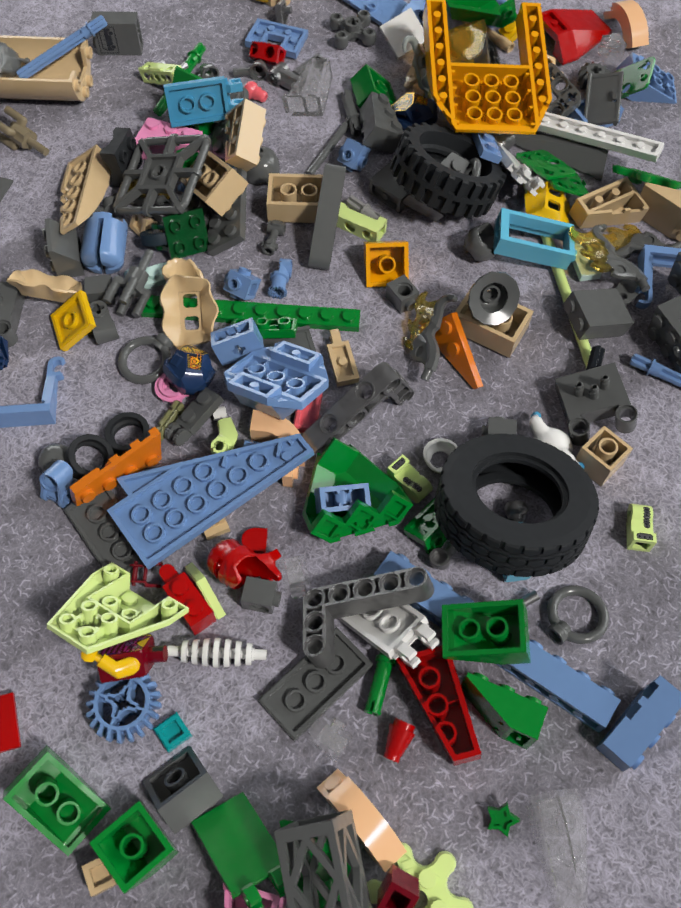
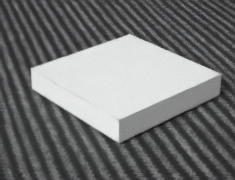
[380,8,424,60]

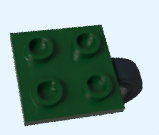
[140,208,209,260]

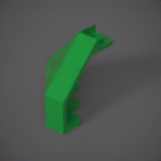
[446,0,517,28]
[302,437,413,543]

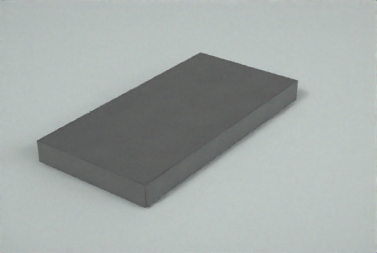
[63,490,144,577]
[258,627,373,742]

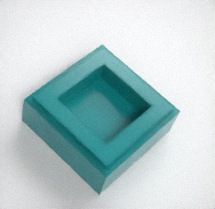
[153,712,192,753]

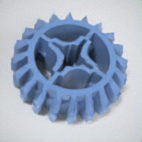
[86,674,162,744]

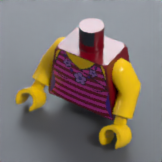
[81,634,168,683]

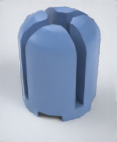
[80,212,128,274]

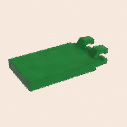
[191,792,285,908]

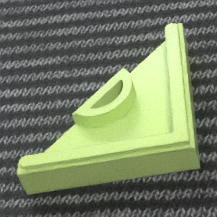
[184,563,226,620]

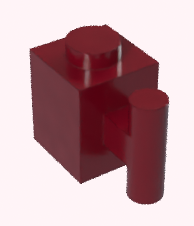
[377,864,420,908]

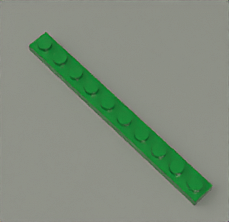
[141,295,360,332]

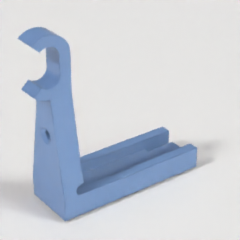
[635,244,681,309]
[0,356,66,428]

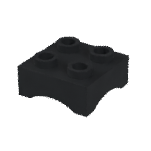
[100,127,143,187]

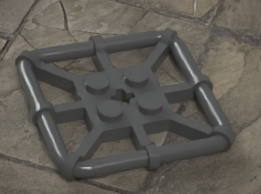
[112,133,211,217]

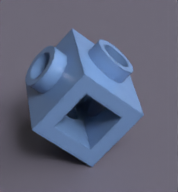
[337,137,371,172]
[223,267,261,300]

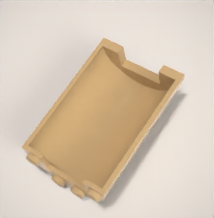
[0,35,93,101]

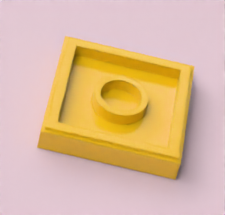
[50,290,96,351]

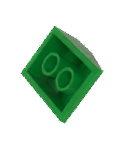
[442,599,531,665]
[3,745,111,856]

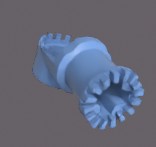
[268,258,292,299]

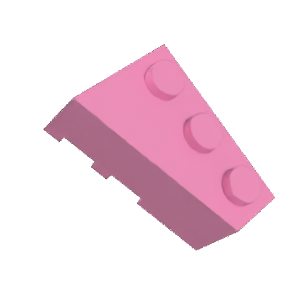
[135,117,203,159]

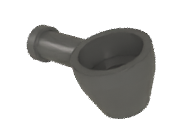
[233,60,268,81]
[197,63,219,79]

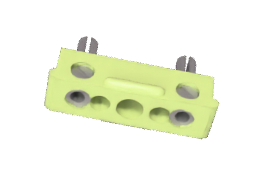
[138,60,188,85]

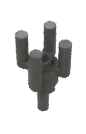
[102,249,154,318]

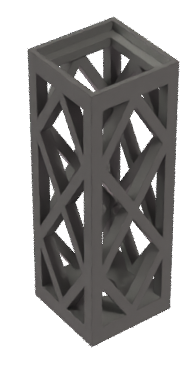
[274,809,372,908]

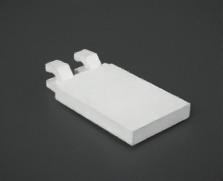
[495,140,545,196]
[338,594,440,669]

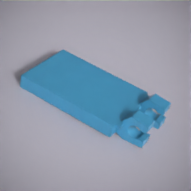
[163,76,243,128]

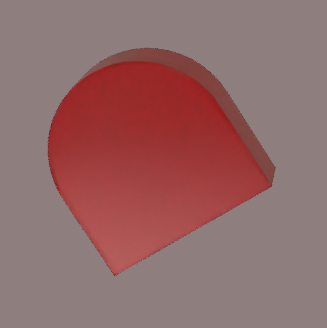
[242,528,268,554]

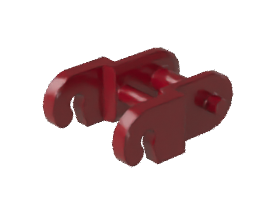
[129,561,163,588]

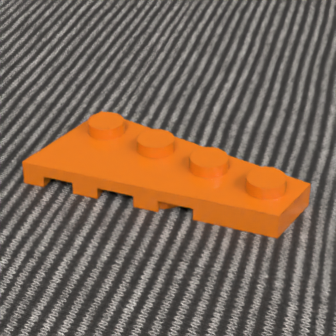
[69,427,162,506]

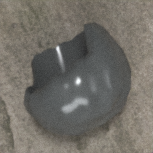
[464,222,498,262]

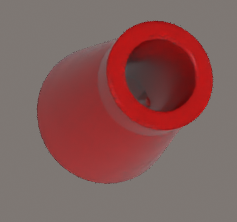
[383,718,415,764]

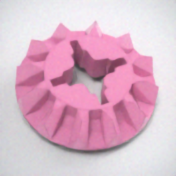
[155,373,189,404]

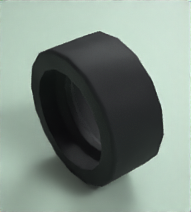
[104,412,150,456]
[64,434,114,480]

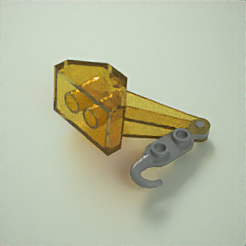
[402,19,487,105]

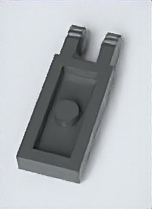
[164,387,224,447]

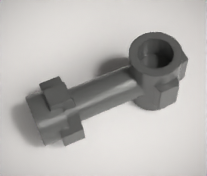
[261,220,286,256]

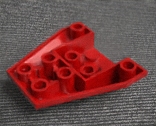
[542,9,612,65]

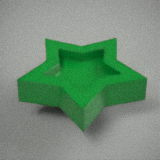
[487,801,520,837]

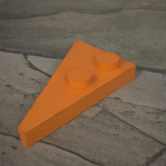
[422,312,483,389]

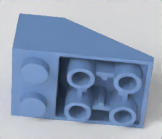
[616,52,677,104]

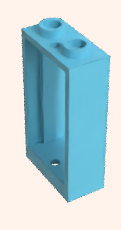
[493,208,577,270]

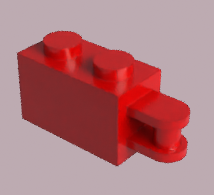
[159,564,217,636]

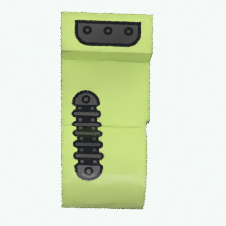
[387,454,433,503]
[626,504,657,552]

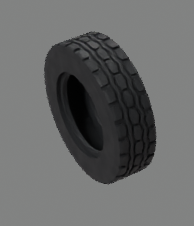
[434,434,599,577]

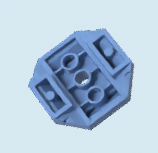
[224,341,329,420]

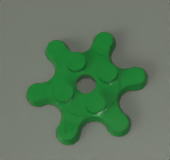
[612,164,681,189]

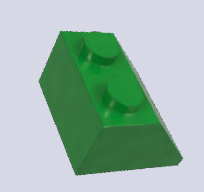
[350,64,397,108]
[89,801,179,894]

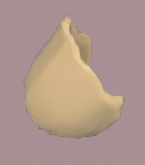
[162,258,204,298]

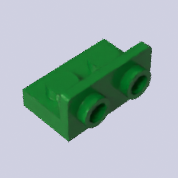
[403,498,447,556]

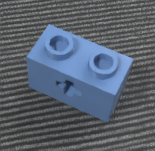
[210,318,264,366]
[314,483,371,514]

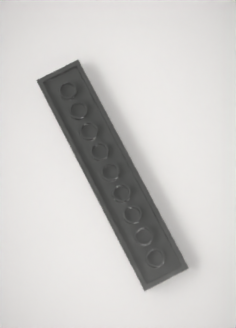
[207,87,249,256]

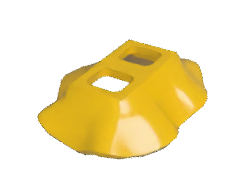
[524,181,571,223]

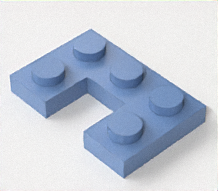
[245,18,308,59]

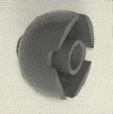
[247,146,280,186]

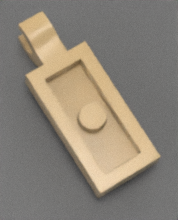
[327,329,360,387]

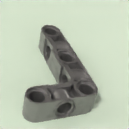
[302,362,415,458]

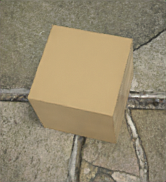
[576,426,633,486]

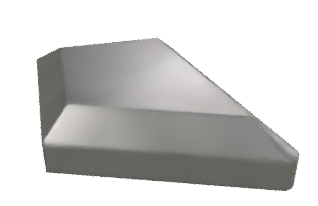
[275,0,293,25]

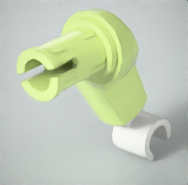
[210,406,238,454]

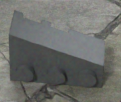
[359,92,404,154]
[401,152,470,222]

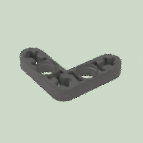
[536,63,581,135]

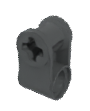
[89,300,120,345]

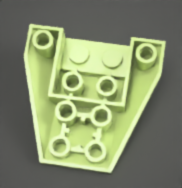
[47,562,189,654]

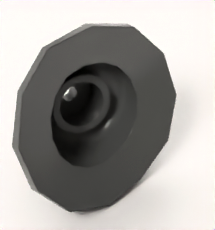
[468,271,520,325]

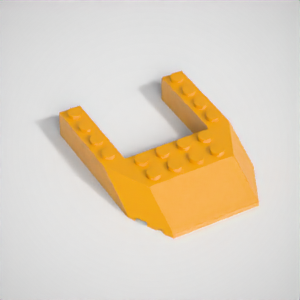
[422,0,552,135]

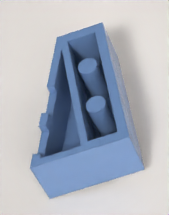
[596,675,681,772]

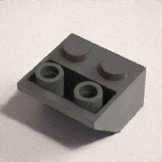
[42,218,85,277]

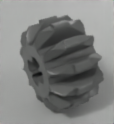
[577,61,610,89]

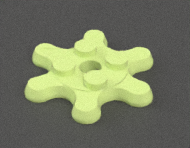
[367,843,474,908]

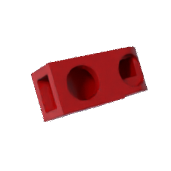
[248,41,286,65]

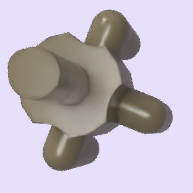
[0,106,49,156]

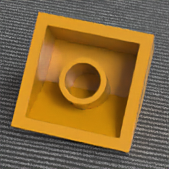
[363,240,409,287]

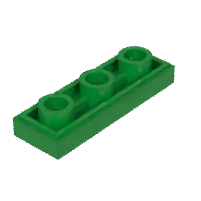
[230,317,298,339]

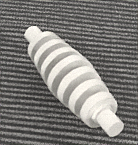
[167,638,267,668]

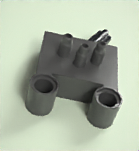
[555,345,638,446]

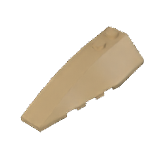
[60,144,112,235]

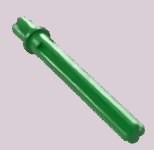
[153,42,206,117]

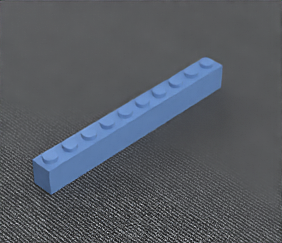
[373,551,621,733]

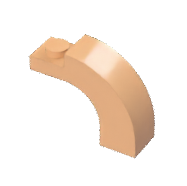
[604,0,649,48]
[250,410,305,487]
[316,769,407,872]

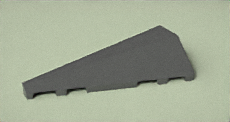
[514,134,609,181]

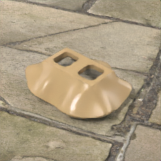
[6,269,83,303]
[160,274,219,349]

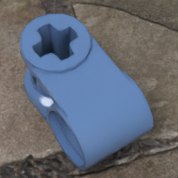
[39,460,73,509]

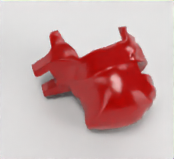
[207,538,282,589]

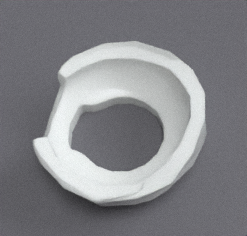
[423,438,457,473]

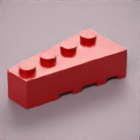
[396,645,482,766]

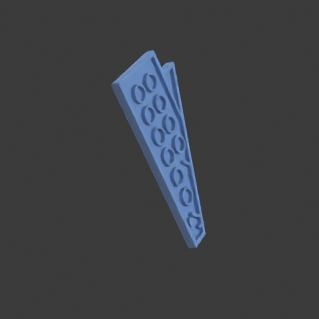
[107,434,314,570]

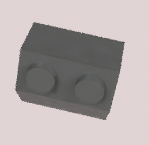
[143,746,224,834]

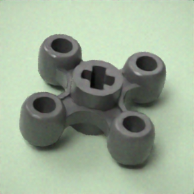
[329,10,376,49]

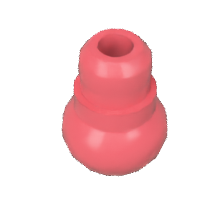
[245,81,268,103]

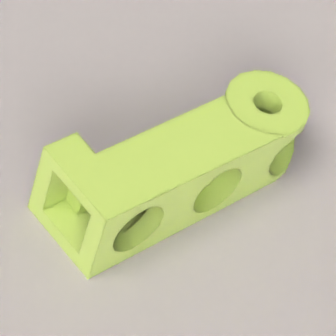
[337,202,387,242]

